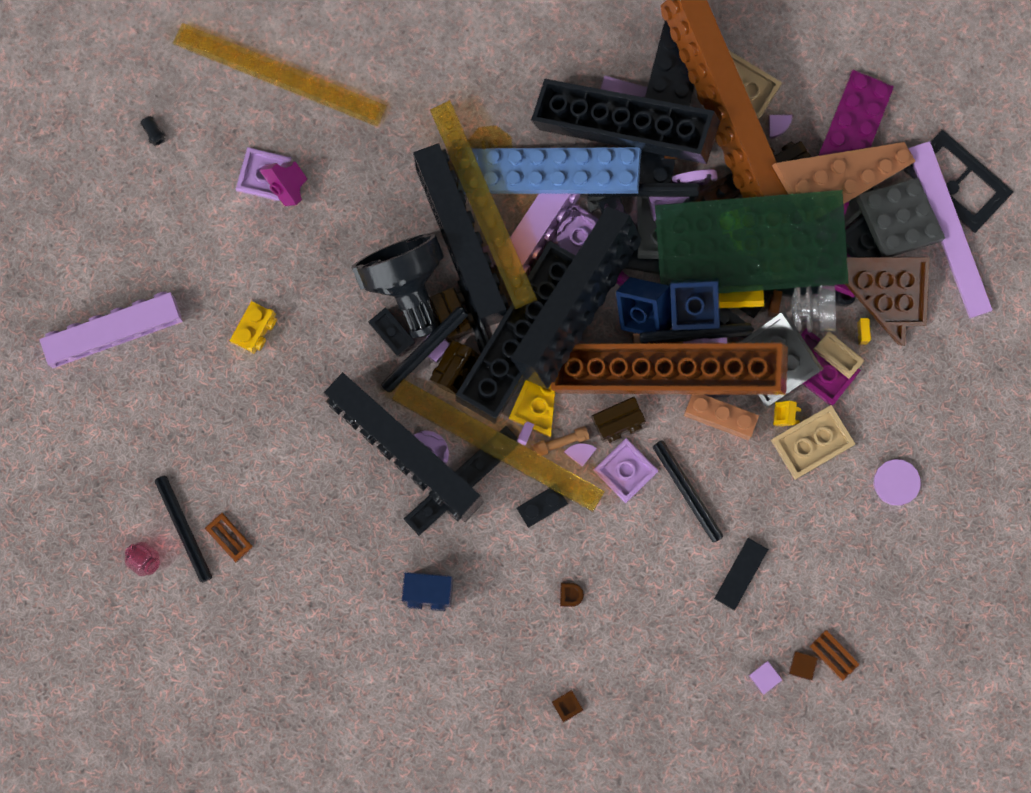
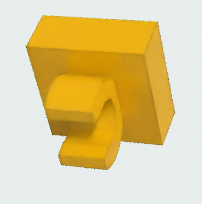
[773,401,801,427]

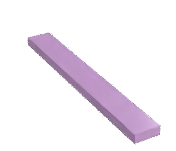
[908,141,993,318]

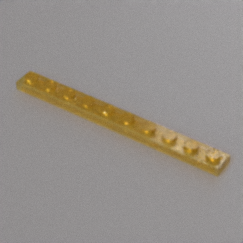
[173,23,386,127]
[430,100,537,309]
[392,379,605,512]

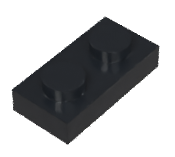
[368,307,415,357]
[516,484,568,528]

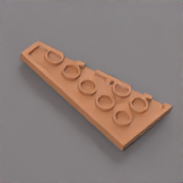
[772,142,916,226]

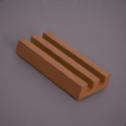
[205,513,253,563]
[809,630,860,681]

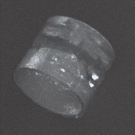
[791,283,836,333]

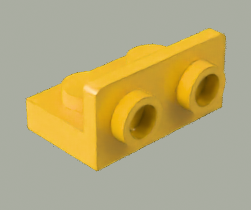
[229,301,277,354]

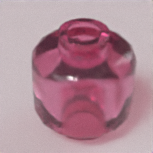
[125,542,160,577]

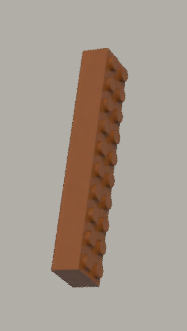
[660,0,790,213]
[551,343,788,395]

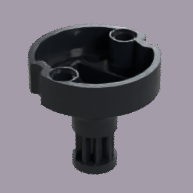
[351,233,444,338]

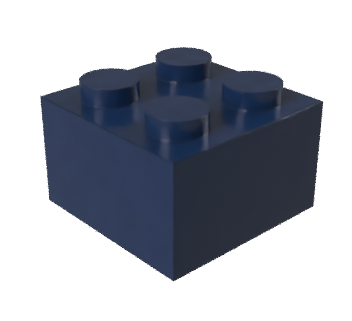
[616,277,672,334]
[670,278,720,330]
[402,572,454,612]

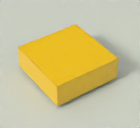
[857,318,871,345]

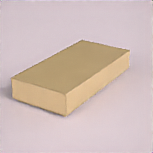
[813,331,865,379]

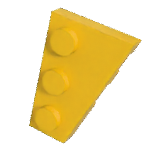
[508,380,555,438]

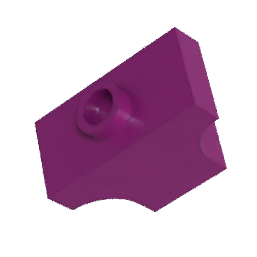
[259,161,308,206]

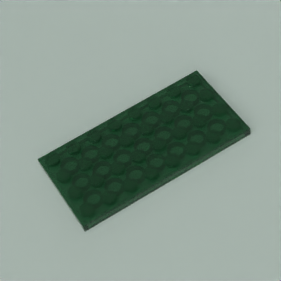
[655,190,849,293]

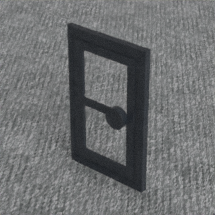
[904,129,1013,233]

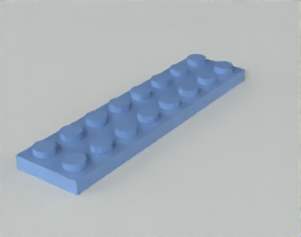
[458,147,641,194]

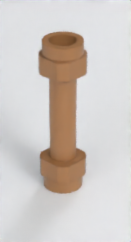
[533,426,590,458]

